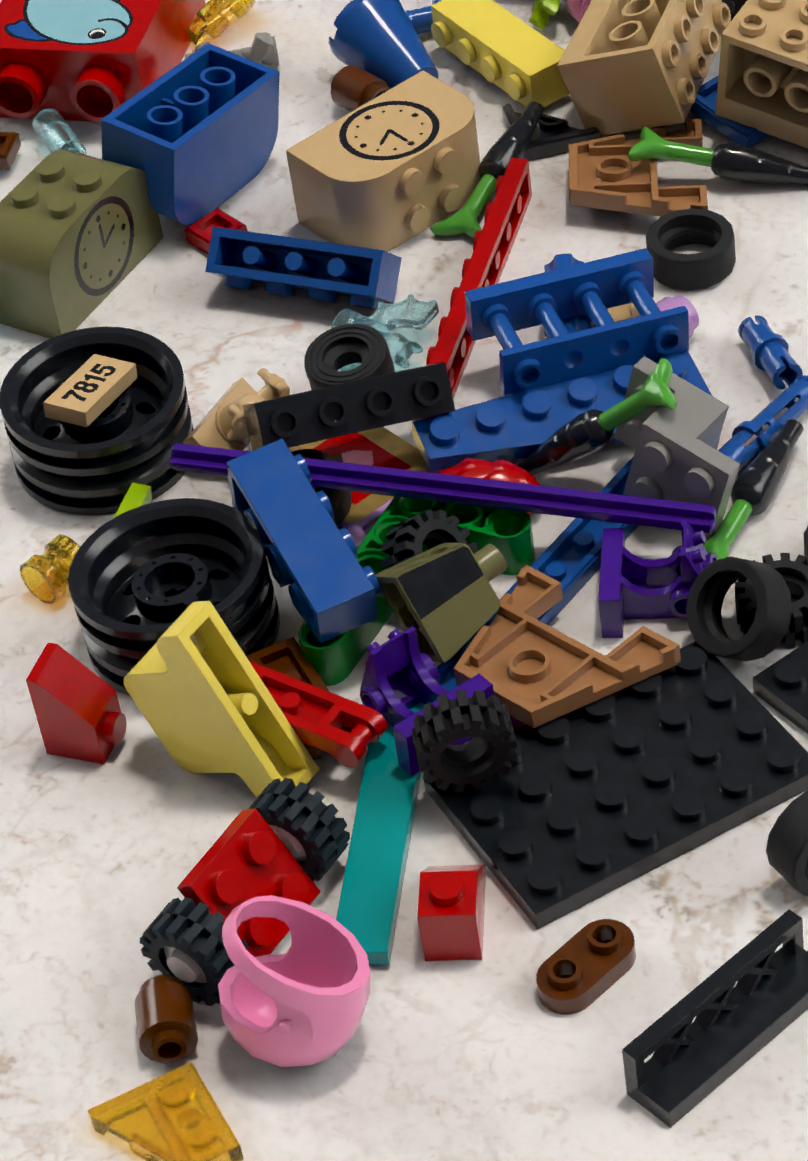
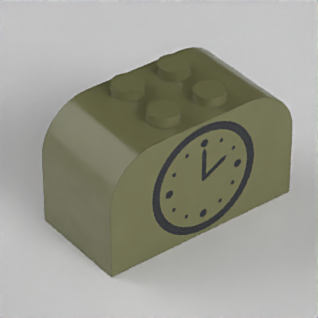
[0,149,164,338]

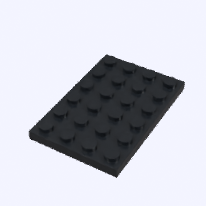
[423,641,808,929]

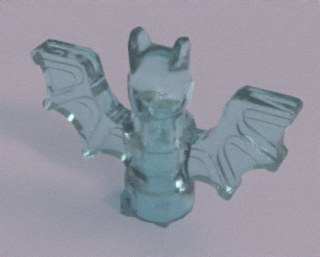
[332,294,439,372]

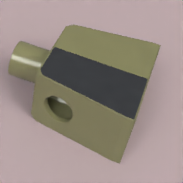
[375,543,507,663]

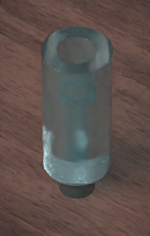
[33,109,86,155]

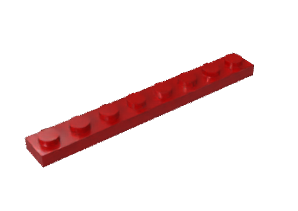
[422,158,532,419]

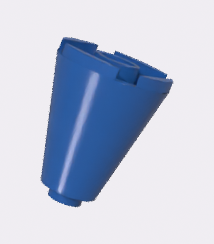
[329,0,438,89]

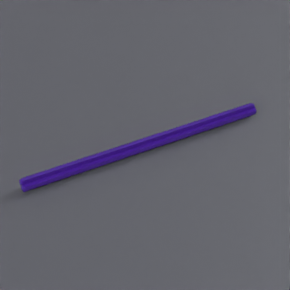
[170,443,717,534]

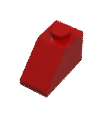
[26,643,127,764]
[417,864,486,961]

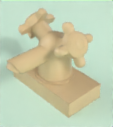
[183,368,300,477]

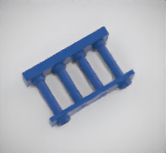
[465,248,689,396]

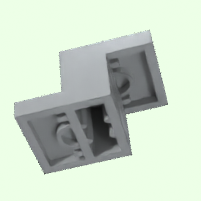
[614,356,740,540]

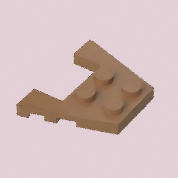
[569,119,708,217]
[453,565,681,728]

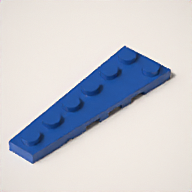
[412,351,712,471]

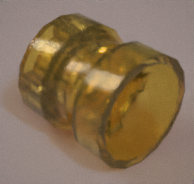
[19,534,80,604]

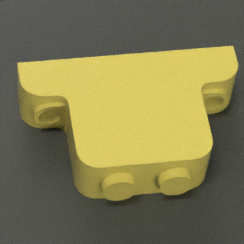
[124,601,319,797]

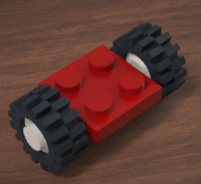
[140,778,350,1006]

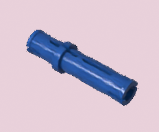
[718,375,808,471]

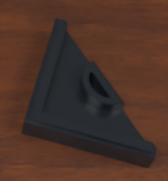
[502,104,601,161]

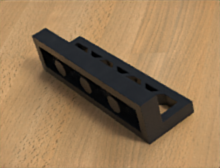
[622,909,808,1128]

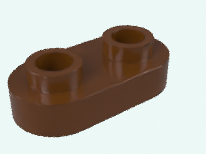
[536,919,636,1014]

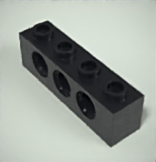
[242,362,456,451]

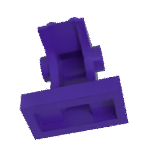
[598,519,719,638]
[360,626,494,776]

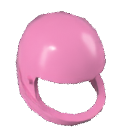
[218,895,371,1067]

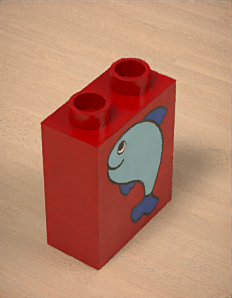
[0,0,207,122]

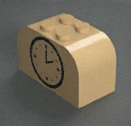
[286,70,481,251]

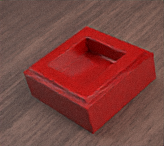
[184,209,247,255]

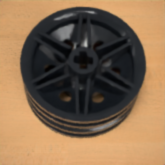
[0,326,194,515]
[68,498,280,696]

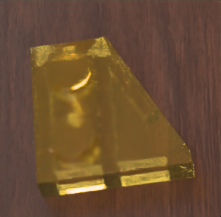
[188,0,256,46]
[88,1062,244,1161]

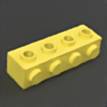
[431,0,569,108]

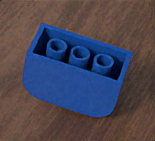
[101,43,279,225]

